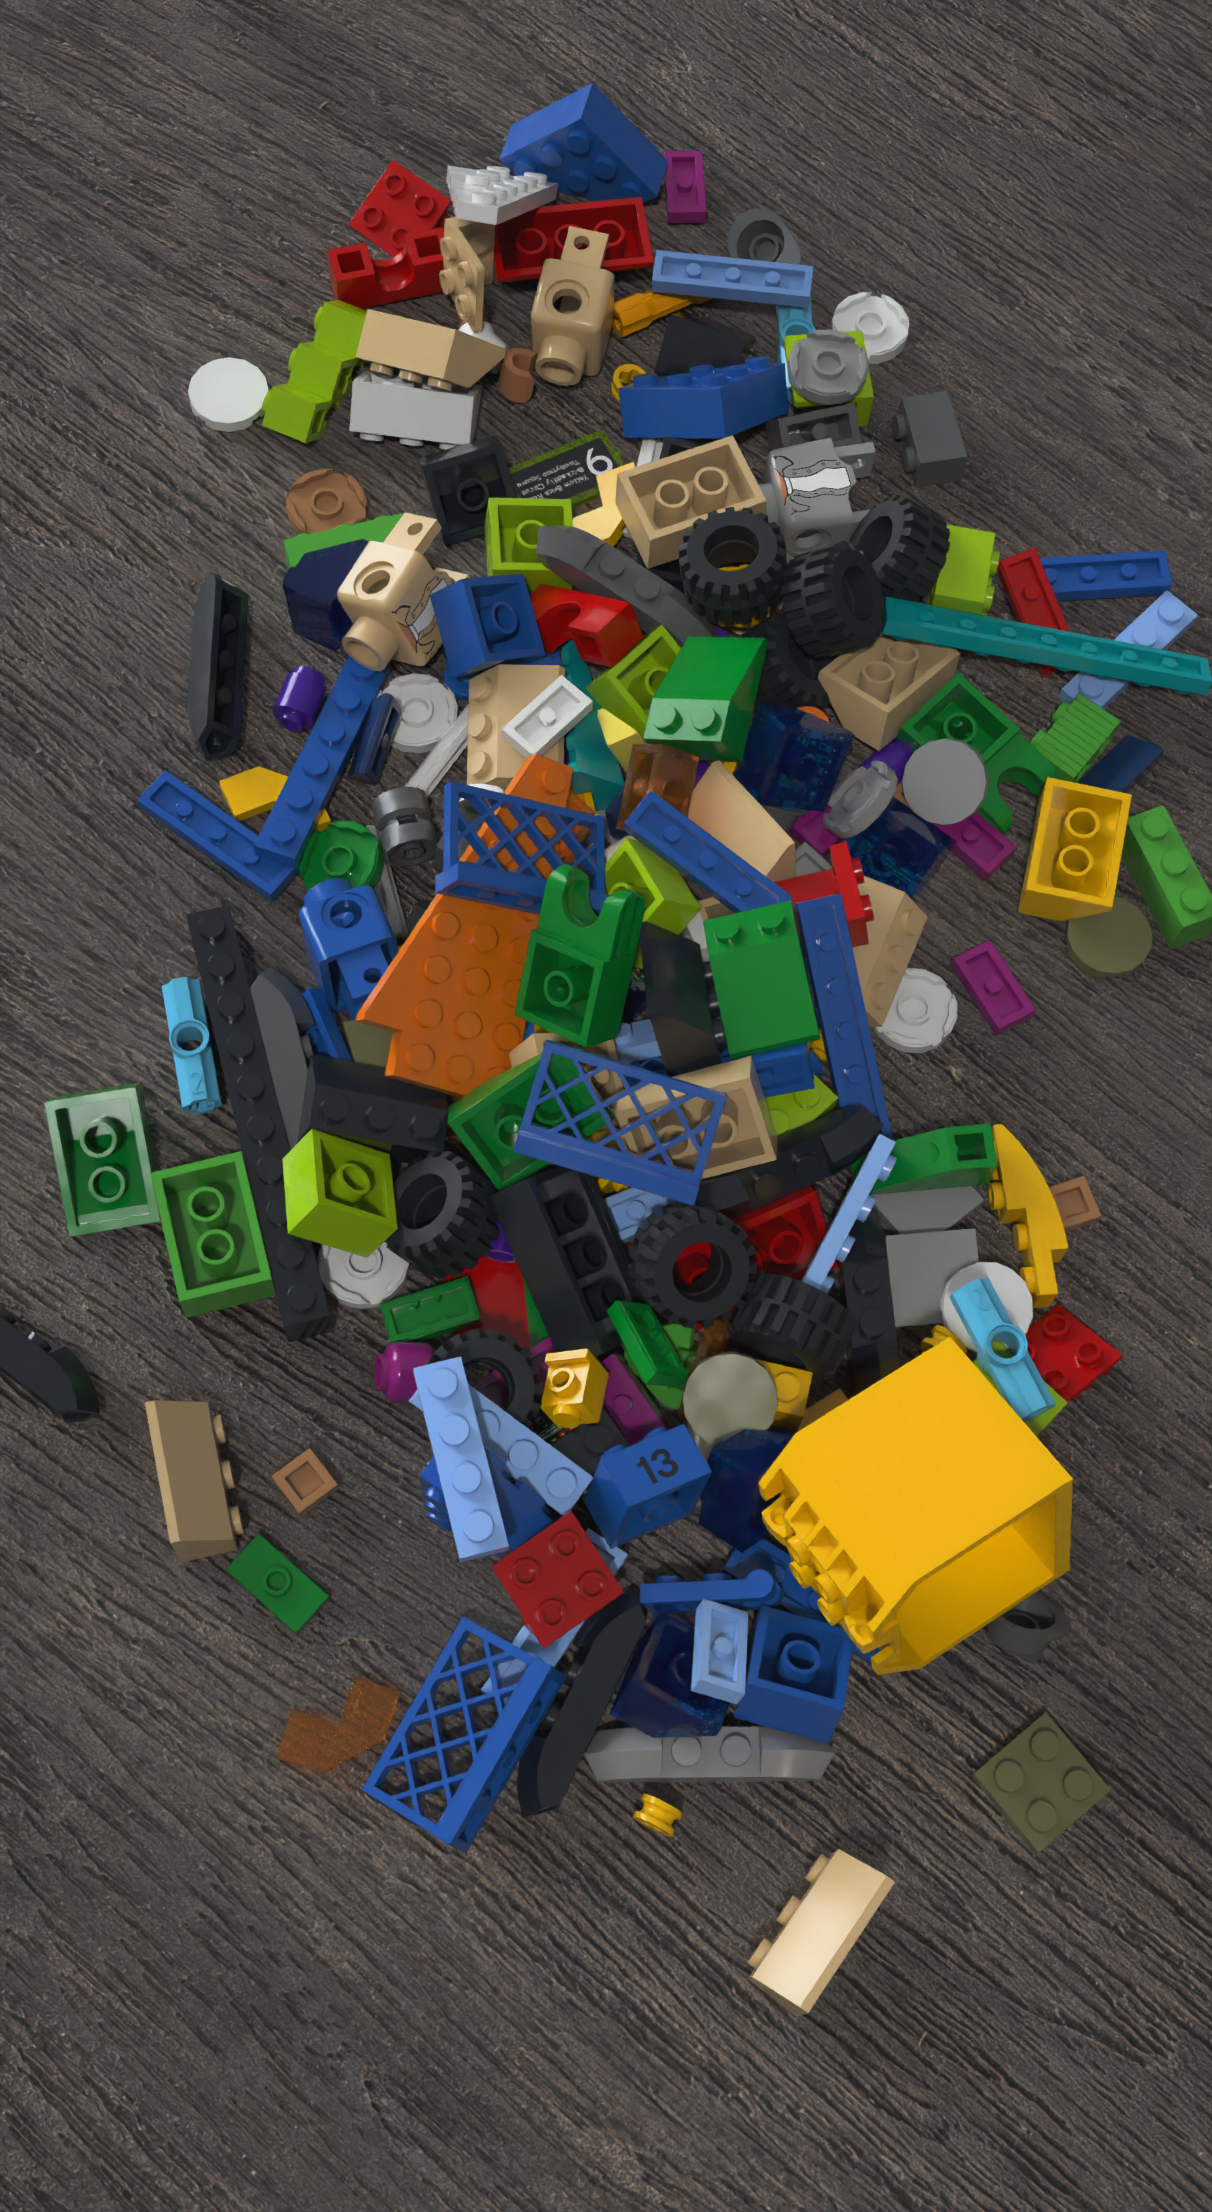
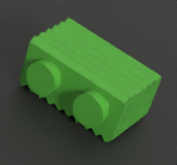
[1030,693,1121,783]

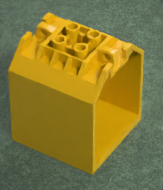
[758,1337,1073,1675]

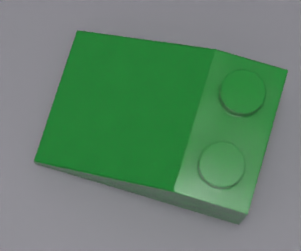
[643,636,768,762]
[703,900,820,1059]
[448,1043,615,1191]
[44,1082,161,1237]

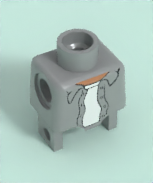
[759,438,876,557]

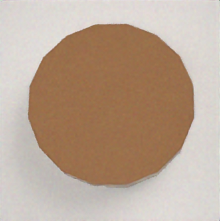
[286,468,368,535]

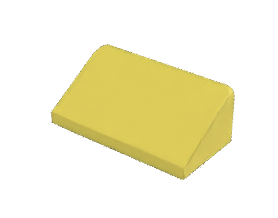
[597,708,648,776]

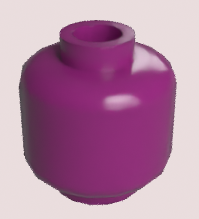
[374,1342,435,1403]

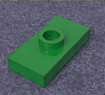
[380,1276,482,1343]
[607,1300,688,1388]
[225,1534,330,1635]

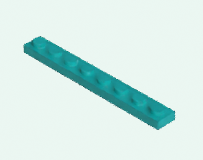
[882,597,1212,696]

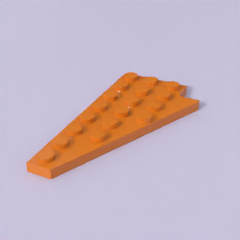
[356,754,573,1098]

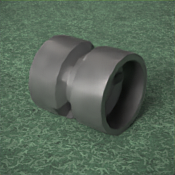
[372,787,438,867]

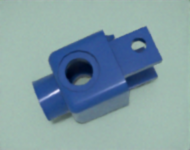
[299,878,398,1020]

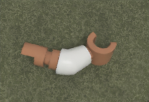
[457,300,537,403]

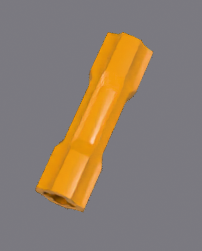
[612,289,712,337]

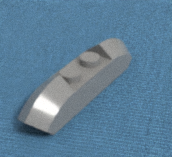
[584,1726,835,1783]

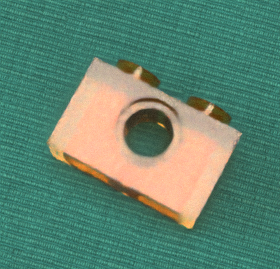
[616,744,699,832]

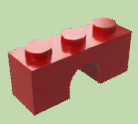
[327,227,444,308]
[529,583,643,667]

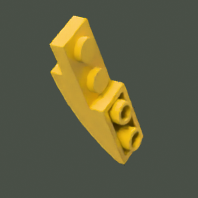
[988,1124,1069,1308]

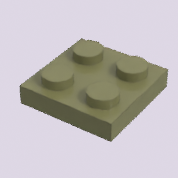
[971,1712,1111,1855]

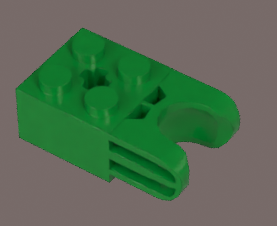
[896,672,1058,835]
[514,864,645,1048]

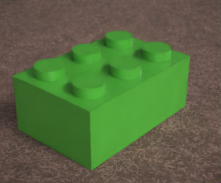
[151,1151,276,1318]

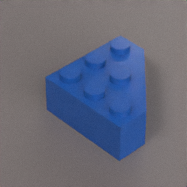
[500,83,669,203]
[618,356,789,439]
[420,1448,560,1559]

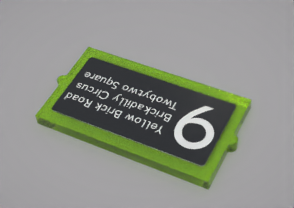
[508,429,624,509]

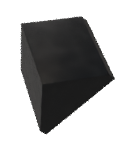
[654,311,756,377]

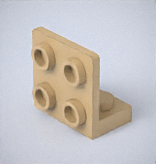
[439,216,495,333]

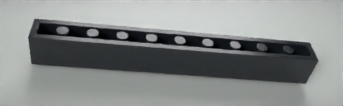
[186,905,333,1343]

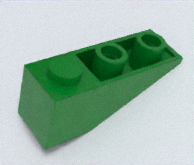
[850,1123,998,1195]

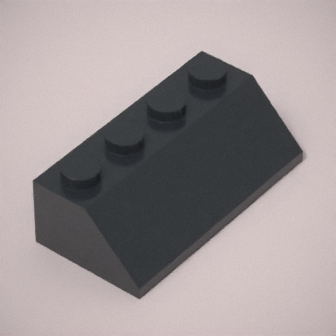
[488,1166,649,1357]

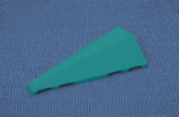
[561,639,624,811]

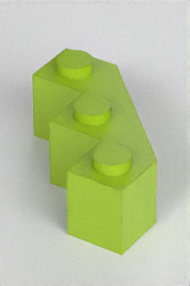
[262,300,367,443]

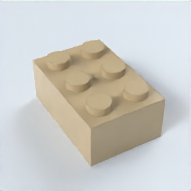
[615,435,767,569]
[615,1056,777,1194]

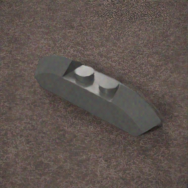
[536,525,717,648]
[250,967,314,1151]

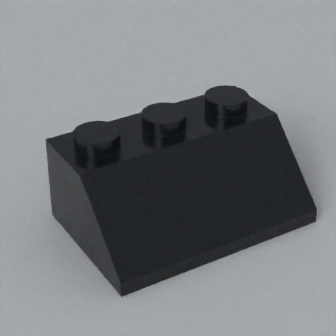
[639,921,727,1077]
[297,1054,449,1164]

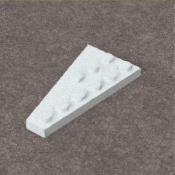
[446,165,558,225]

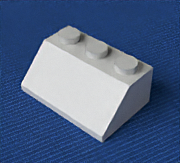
[349,371,482,450]

